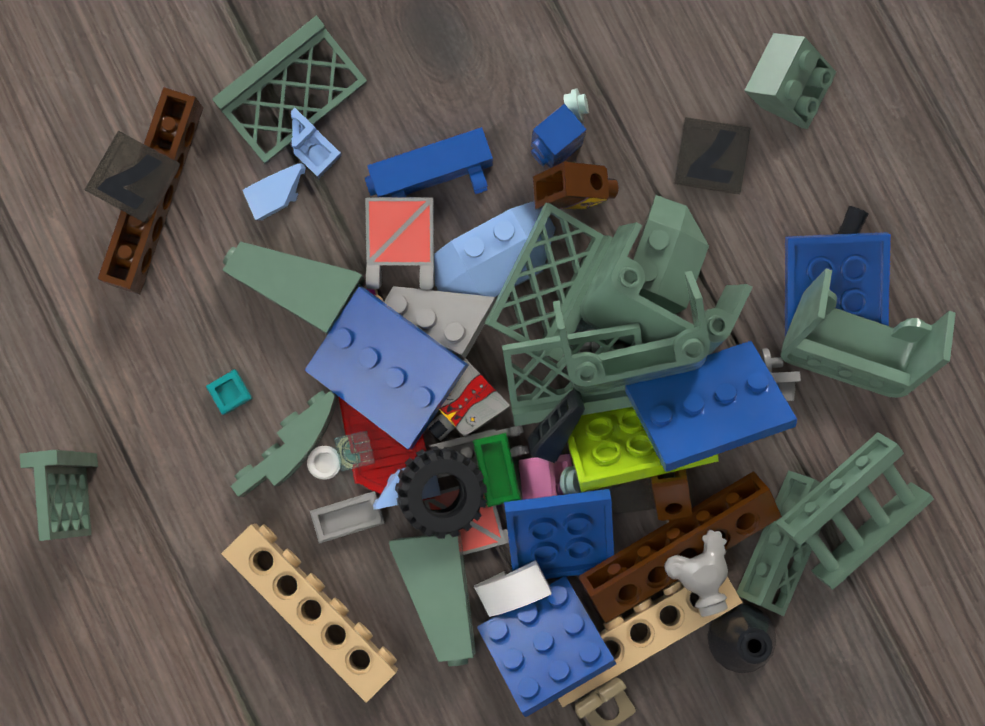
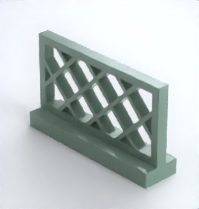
[212,15,367,164]
[484,203,613,362]
[502,323,642,426]
[20,450,98,541]

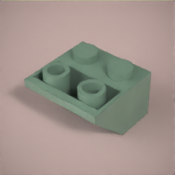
[744,33,836,129]

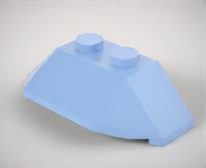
[434,201,555,297]

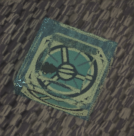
[334,430,375,471]

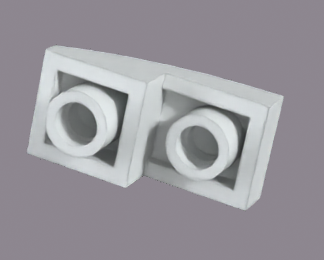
[474,560,552,617]

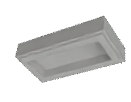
[310,491,385,543]

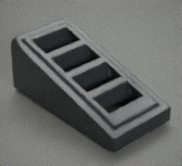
[528,388,585,463]

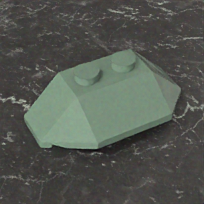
[632,195,709,314]

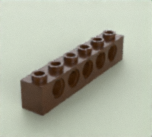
[98,87,203,295]
[578,471,782,623]

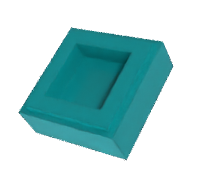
[206,369,253,416]

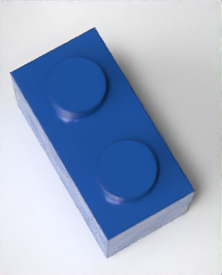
[531,103,587,168]

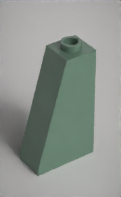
[223,242,365,335]
[389,531,476,666]

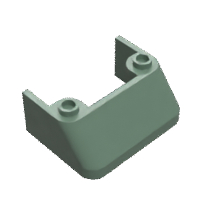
[580,222,753,355]
[781,268,956,398]
[553,271,710,393]

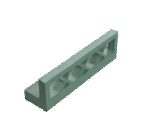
[737,470,822,616]

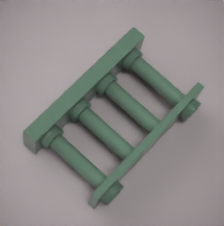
[776,432,934,590]

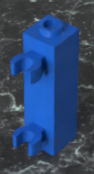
[364,127,493,197]

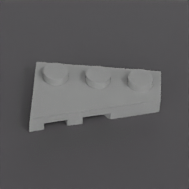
[384,286,496,360]

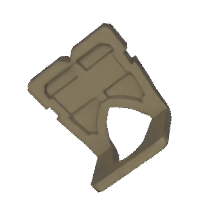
[575,677,636,726]

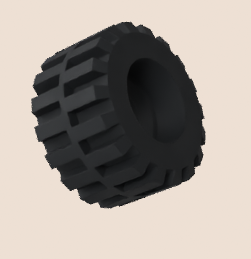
[395,446,487,539]

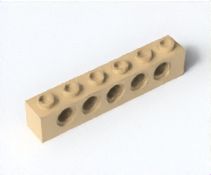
[221,523,398,703]
[558,577,743,707]

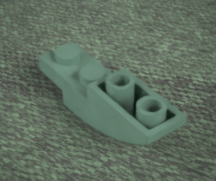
[230,391,338,497]

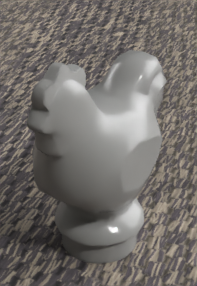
[664,530,728,617]

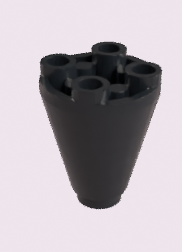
[707,604,776,673]

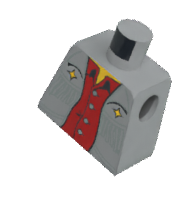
[427,358,510,441]

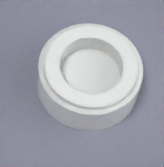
[307,446,342,480]

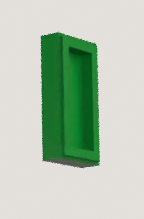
[473,433,521,507]

